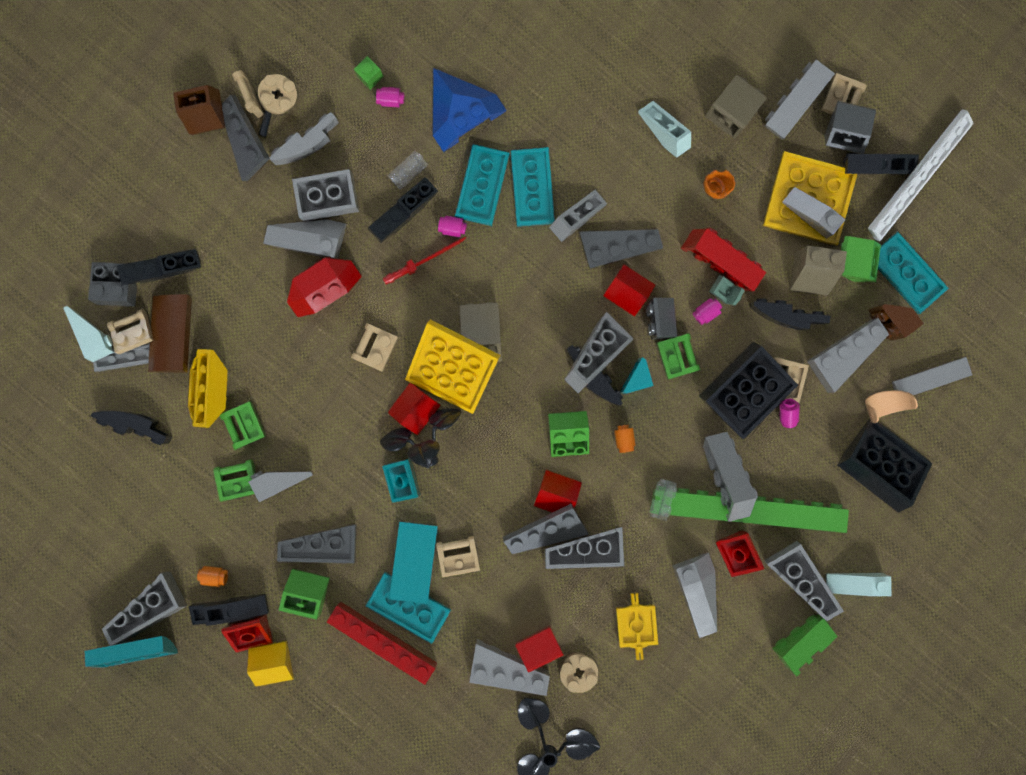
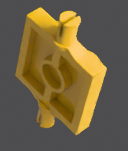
[616,593,658,660]

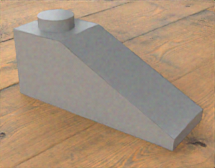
[782,187,846,239]
[549,190,607,242]
[249,471,312,502]

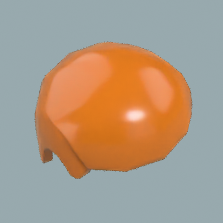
[703,170,736,199]

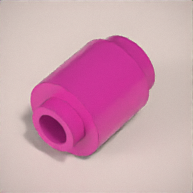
[376,87,404,108]
[438,216,467,238]
[692,298,722,325]
[780,399,800,428]

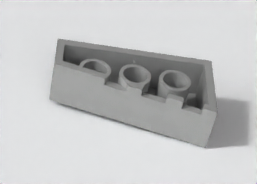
[765,60,835,140]
[807,318,889,393]
[703,432,757,522]

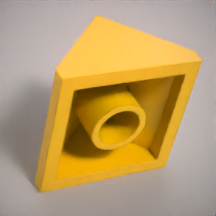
[247,641,294,687]

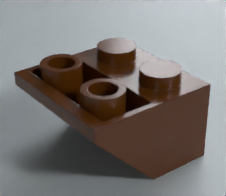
[173,85,225,135]
[868,304,924,340]

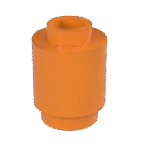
[614,424,636,453]
[197,566,228,587]

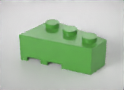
[772,614,838,677]

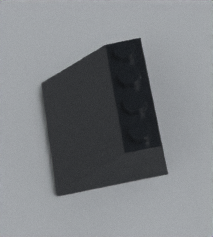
[699,342,798,440]
[837,418,933,513]

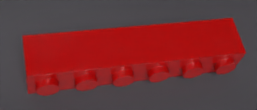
[327,602,437,685]

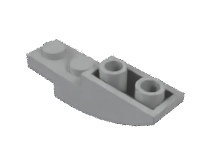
[269,112,339,165]

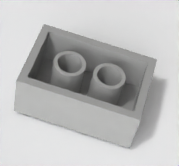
[292,169,360,222]

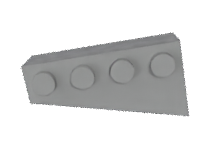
[564,312,633,393]
[544,527,624,569]
[764,541,844,621]
[102,572,188,646]
[469,639,550,696]

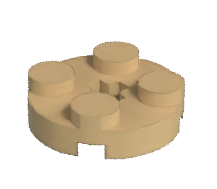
[257,74,297,114]
[560,652,598,693]

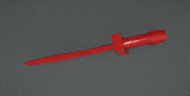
[383,237,466,285]

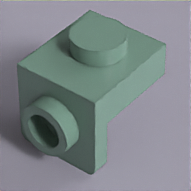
[709,275,745,306]

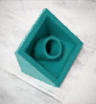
[620,357,654,394]
[382,459,421,503]

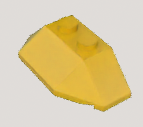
[188,349,228,428]

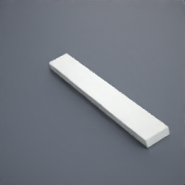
[868,110,974,241]

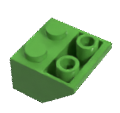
[841,236,881,283]
[548,411,589,457]
[279,569,330,620]

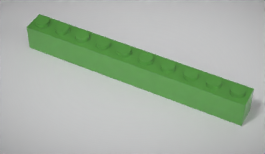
[651,486,849,533]

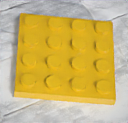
[763,151,857,246]
[405,319,501,414]

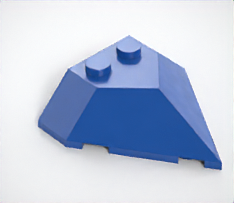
[433,68,507,152]

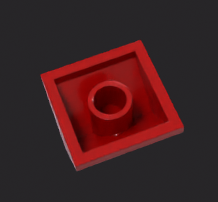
[603,264,655,317]
[387,383,441,435]
[533,470,582,513]
[716,530,765,577]
[221,614,273,653]
[515,625,563,673]

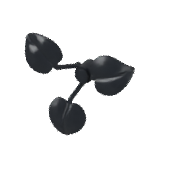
[380,408,462,469]
[517,698,600,775]

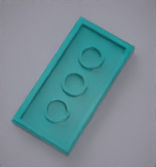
[455,144,510,226]
[511,147,555,227]
[878,232,949,314]
[389,522,438,604]
[366,572,451,644]

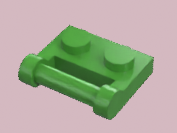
[657,333,701,380]
[220,401,266,450]
[214,459,255,502]

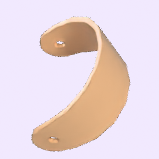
[865,390,918,423]

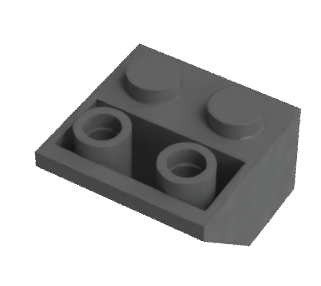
[824,101,876,154]
[88,262,137,306]
[646,298,677,340]

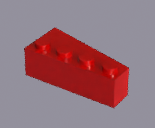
[680,227,766,292]

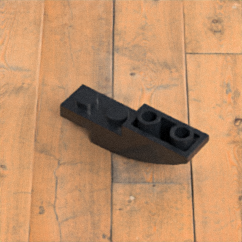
[845,154,919,174]
[368,177,438,243]
[116,249,201,286]
[750,299,831,331]
[566,345,623,406]
[91,411,173,445]
[189,594,269,626]

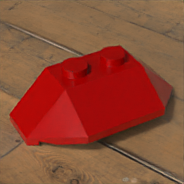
[287,257,362,317]

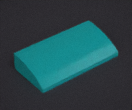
[84,636,178,668]

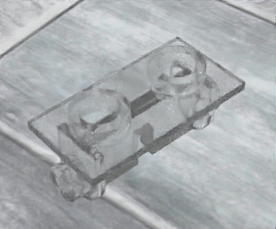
[387,151,428,190]
[649,479,677,521]

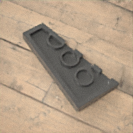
[222,95,270,181]
[579,230,663,269]
[503,504,589,554]
[277,524,356,563]

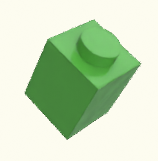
[354,56,383,90]

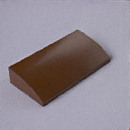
[148,294,192,373]

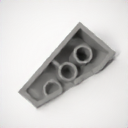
[263,219,347,259]

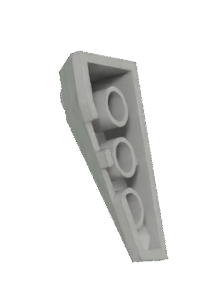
[672,553,717,638]

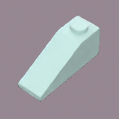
[638,101,691,158]
[64,306,114,362]
[826,573,891,596]

